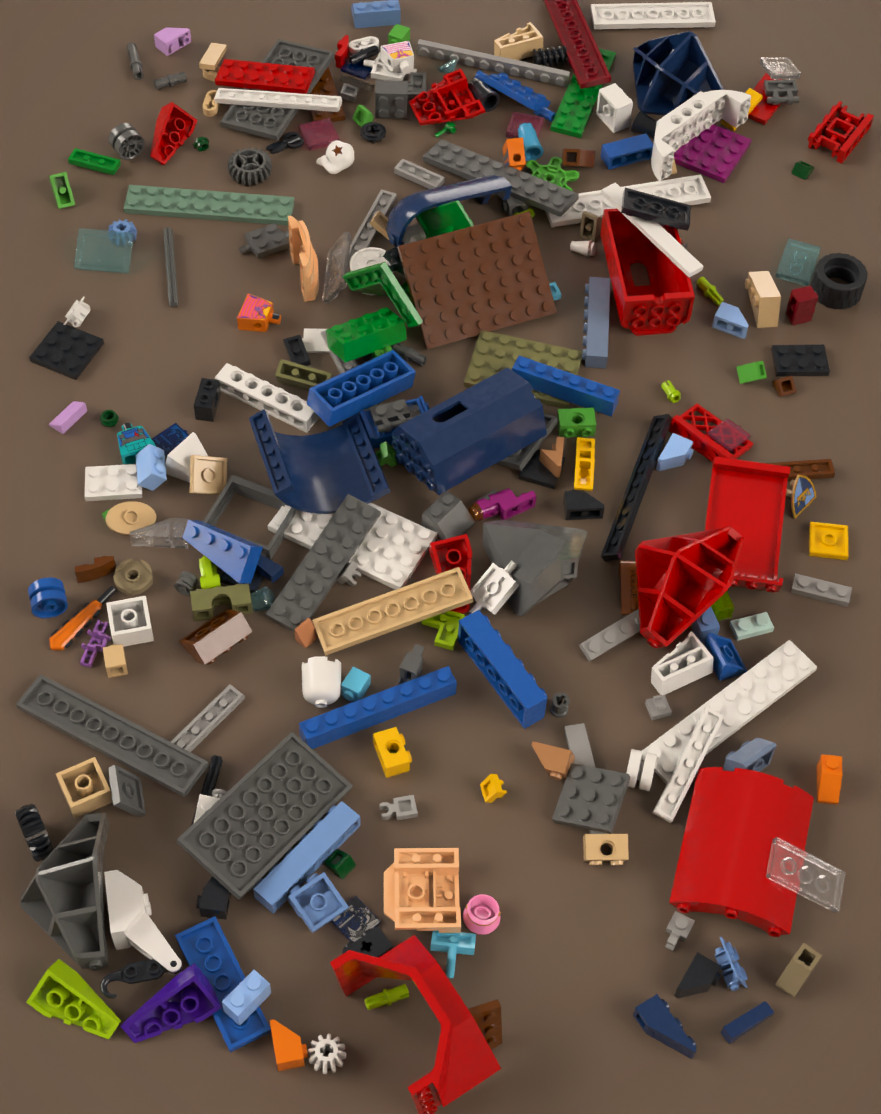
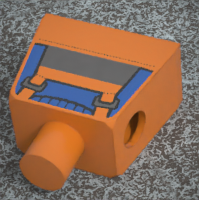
[502,137,526,171]

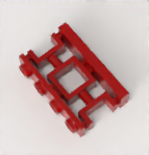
[808,101,874,164]

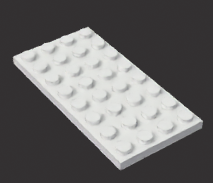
[268,503,437,590]

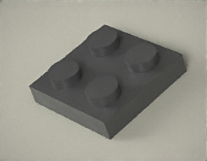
[108,765,146,817]

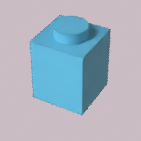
[341,667,371,701]

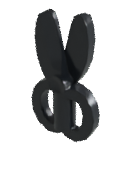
[266,132,304,154]

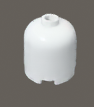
[302,656,341,708]

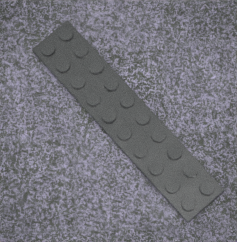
[423,139,579,217]
[16,674,208,797]

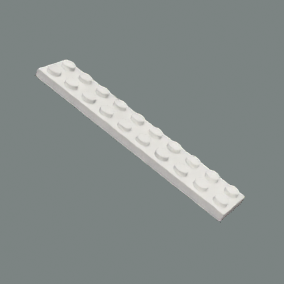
[546,175,711,227]
[642,640,817,784]

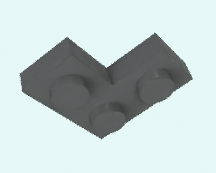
[408,72,426,99]

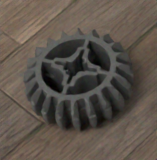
[227,147,272,186]

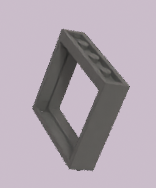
[203,475,298,560]

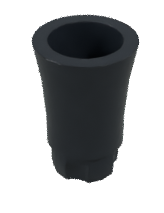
[468,78,500,112]
[631,111,657,140]

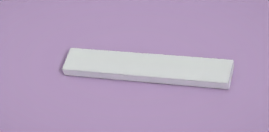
[652,706,725,823]

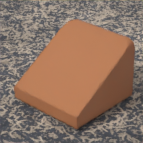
[295,618,318,648]

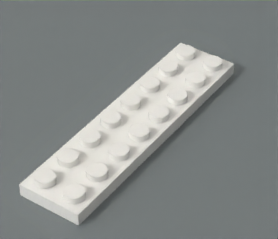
[591,2,716,30]

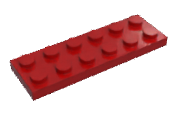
[215,59,315,94]

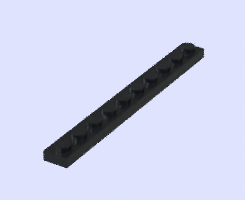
[601,414,672,561]

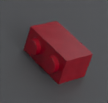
[785,285,818,326]

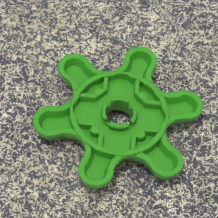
[526,157,579,191]

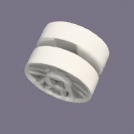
[626,749,657,791]

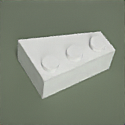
[651,631,714,695]

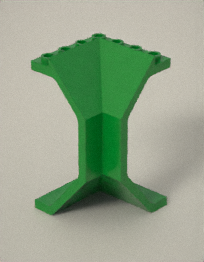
[342,200,474,328]

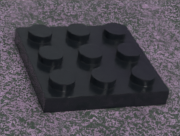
[29,321,104,380]

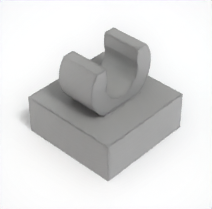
[337,561,362,587]
[645,694,672,720]

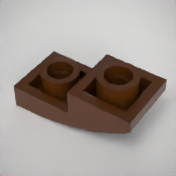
[75,556,116,583]

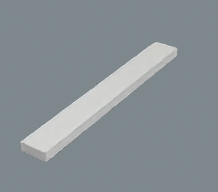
[214,88,342,112]
[601,183,703,277]

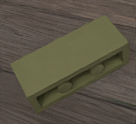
[275,359,333,391]

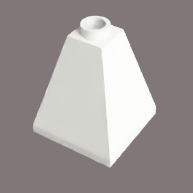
[165,432,208,483]

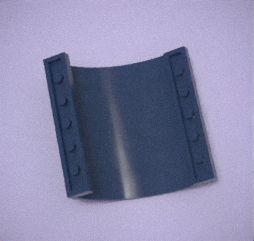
[249,409,391,514]

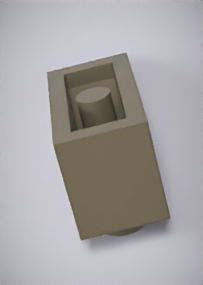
[579,211,603,242]

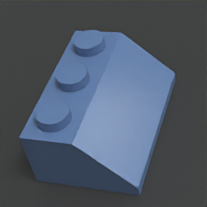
[351,0,401,28]

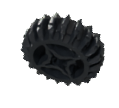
[15,804,54,862]

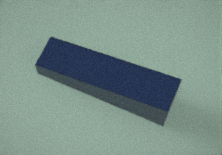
[256,554,284,583]
[721,1001,774,1044]

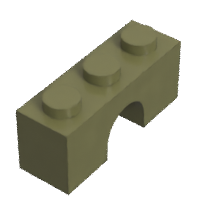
[190,583,253,621]

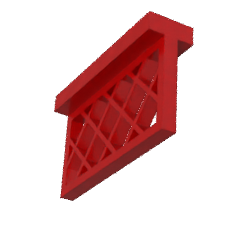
[668,403,753,463]

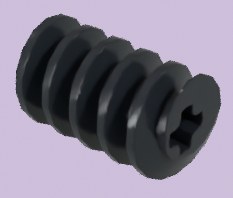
[533,45,567,67]

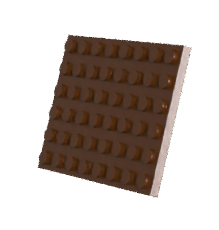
[397,211,557,350]

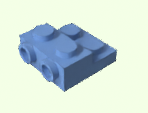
[287,872,349,934]

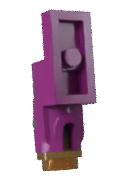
[469,488,536,521]

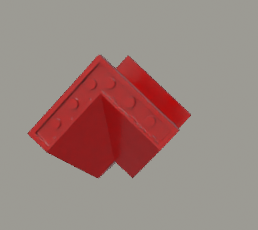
[330,935,502,1114]

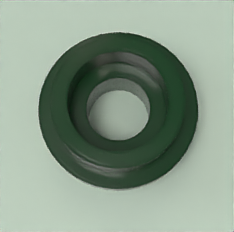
[193,137,209,152]
[100,410,119,427]

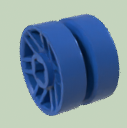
[28,577,68,618]

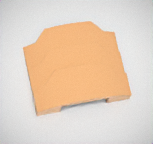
[288,216,319,302]
[384,848,461,933]

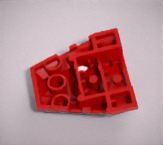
[408,68,485,126]

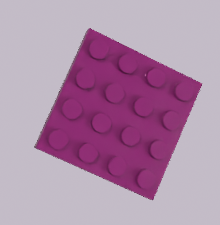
[674,124,752,183]

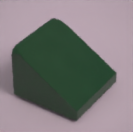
[792,161,815,180]
[323,849,356,879]

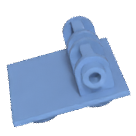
[714,937,748,991]

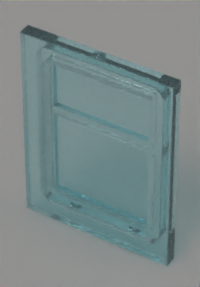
[74,228,134,273]

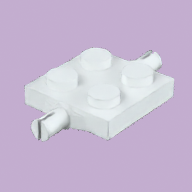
[364,52,417,81]
[469,560,519,615]

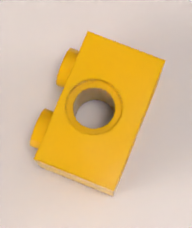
[373,727,412,778]

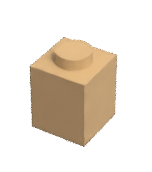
[103,644,128,678]

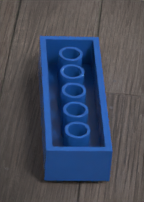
[307,350,416,427]
[458,610,548,729]

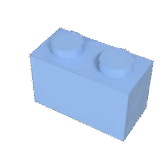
[136,444,167,491]
[222,970,271,1026]

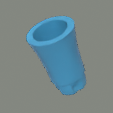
[518,123,544,161]

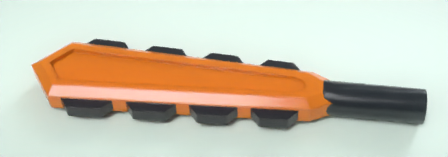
[49,586,116,650]

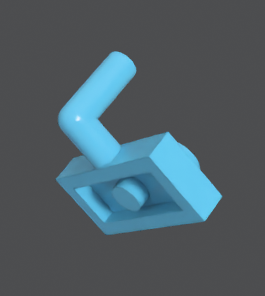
[430,931,476,978]

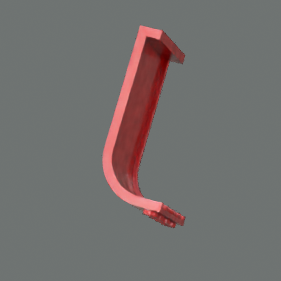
[704,456,790,593]

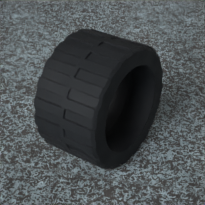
[811,253,868,309]

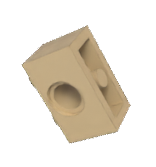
[583,834,629,866]

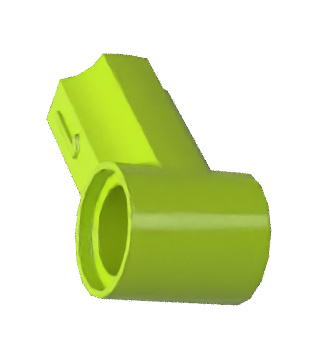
[199,556,221,589]

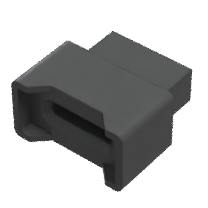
[398,644,425,685]

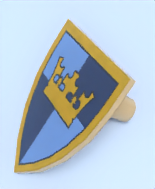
[786,474,817,519]

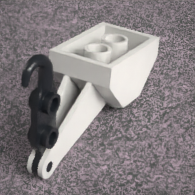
[100,870,183,999]

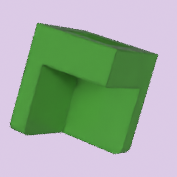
[737,361,767,384]

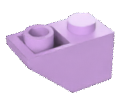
[154,27,191,56]

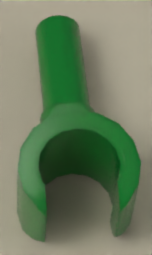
[435,121,456,138]

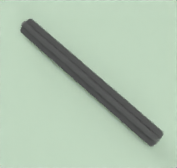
[163,227,178,307]

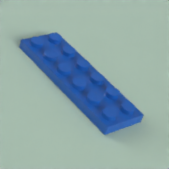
[175,916,271,1053]

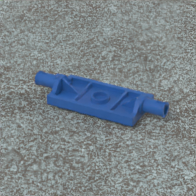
[475,70,556,122]

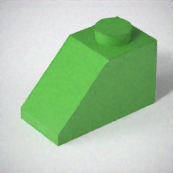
[48,172,75,209]

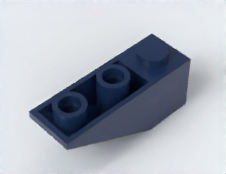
[633,994,697,1059]

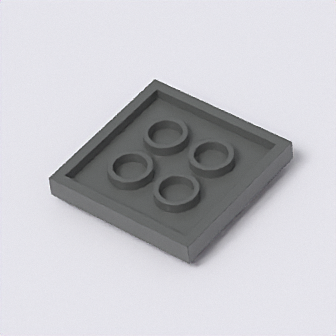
[552,763,631,834]

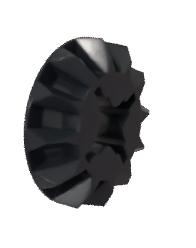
[360,122,386,143]

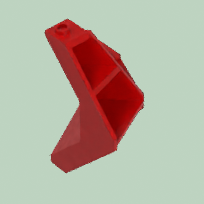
[635,526,744,648]

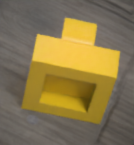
[480,774,507,803]

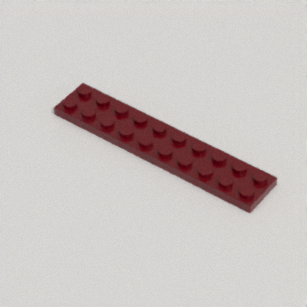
[543,0,611,89]

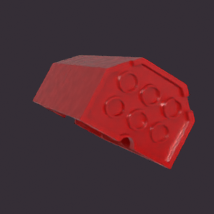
[600,208,695,336]

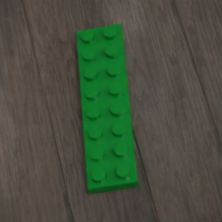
[550,48,616,139]

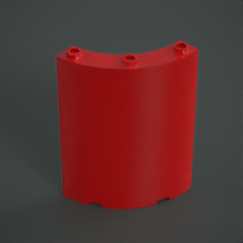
[669,767,814,937]

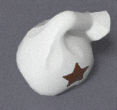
[316,140,355,174]

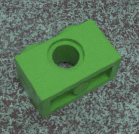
[557,408,596,438]

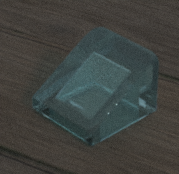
[250,586,275,612]

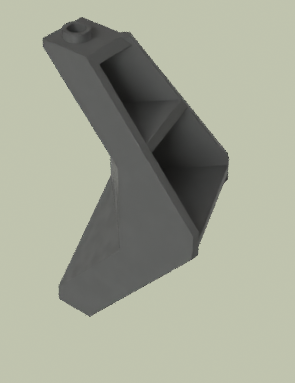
[482,520,588,617]
[20,813,109,970]

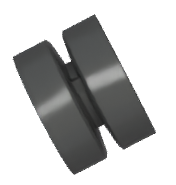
[108,123,145,160]

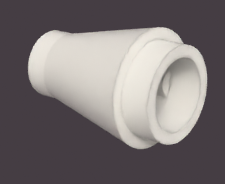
[570,240,596,257]

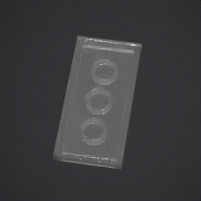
[766,837,846,912]

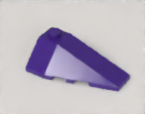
[121,963,222,1043]

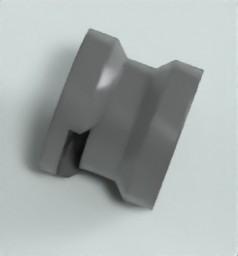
[174,571,198,595]

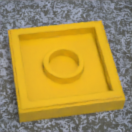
[809,522,848,560]

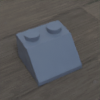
[723,738,777,772]

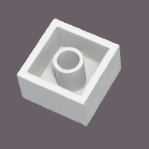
[596,83,633,133]
[106,596,154,647]

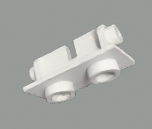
[64,296,91,327]

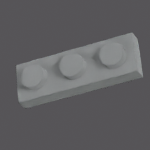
[394,159,445,189]
[791,573,852,607]

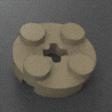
[114,559,153,597]

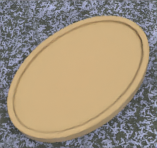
[106,501,156,535]

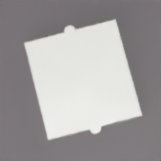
[302,328,330,353]

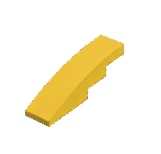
[574,437,595,491]

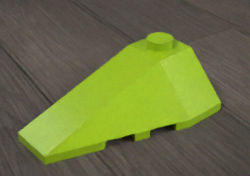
[26,959,121,1039]

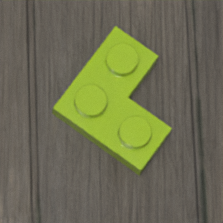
[422,611,465,651]

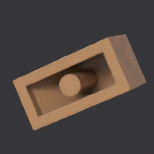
[532,741,575,781]

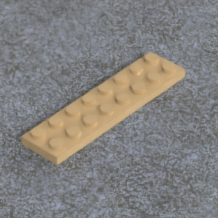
[312,567,473,656]

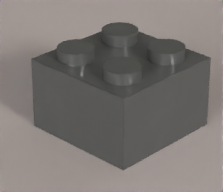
[375,80,408,119]

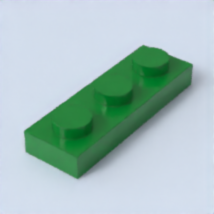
[68,148,121,175]

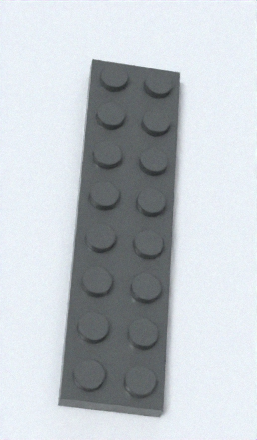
[266,494,381,633]

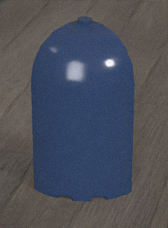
[386,174,512,247]

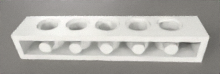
[215,363,319,433]

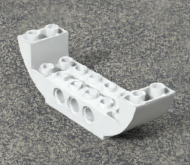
[651,90,751,181]

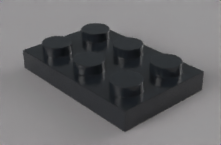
[771,344,830,377]

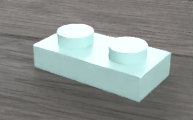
[730,612,774,641]

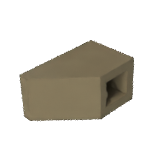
[775,943,822,998]

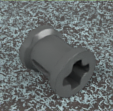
[550,692,570,718]

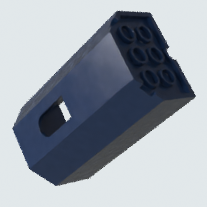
[391,367,547,495]

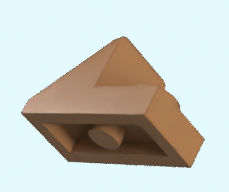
[539,436,564,478]

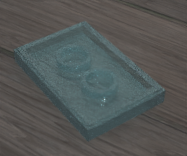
[775,238,821,286]

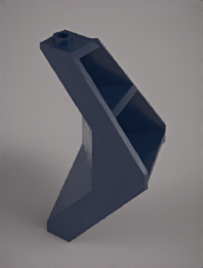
[632,31,724,115]

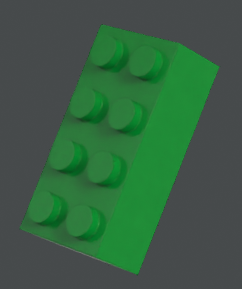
[326,308,407,363]

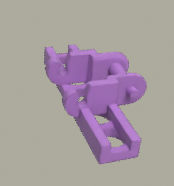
[80,620,111,668]

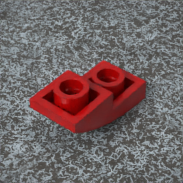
[334,35,349,69]

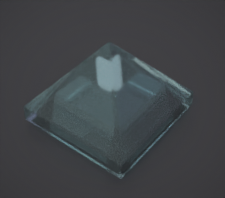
[438,59,458,73]

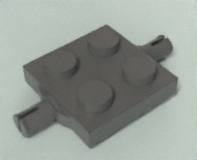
[239,223,289,259]

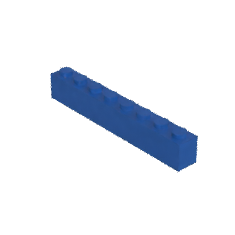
[299,666,457,749]

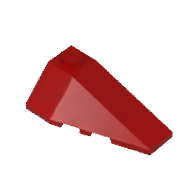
[150,102,197,165]
[428,534,472,614]

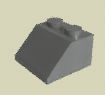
[422,491,475,540]

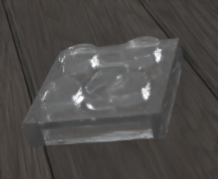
[759,57,801,80]

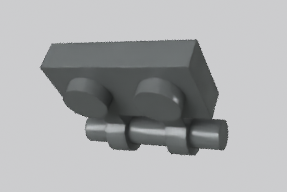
[763,80,799,105]
[369,399,412,433]

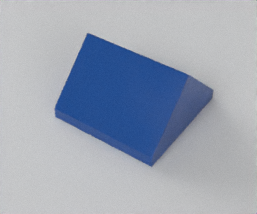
[704,633,747,681]

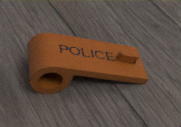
[618,560,639,615]

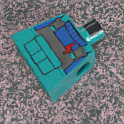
[117,423,155,465]

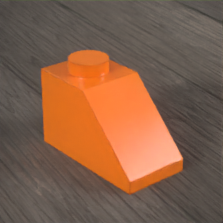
[817,754,843,805]
[270,1019,308,1071]

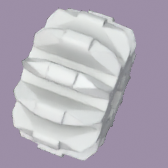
[308,1033,346,1074]

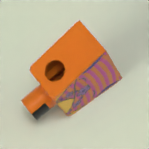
[237,294,281,332]

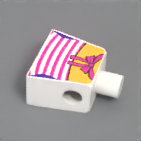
[380,41,414,74]

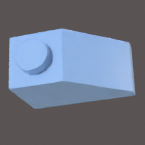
[712,302,749,339]
[656,433,694,471]

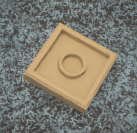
[189,455,227,496]

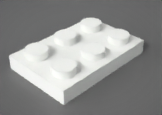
[85,464,142,501]

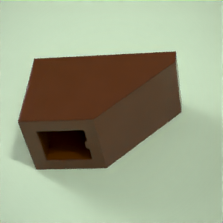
[562,149,595,167]

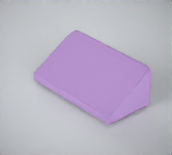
[49,401,87,434]

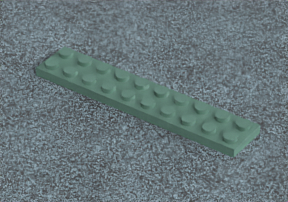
[123,185,295,226]

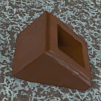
[772,376,797,397]

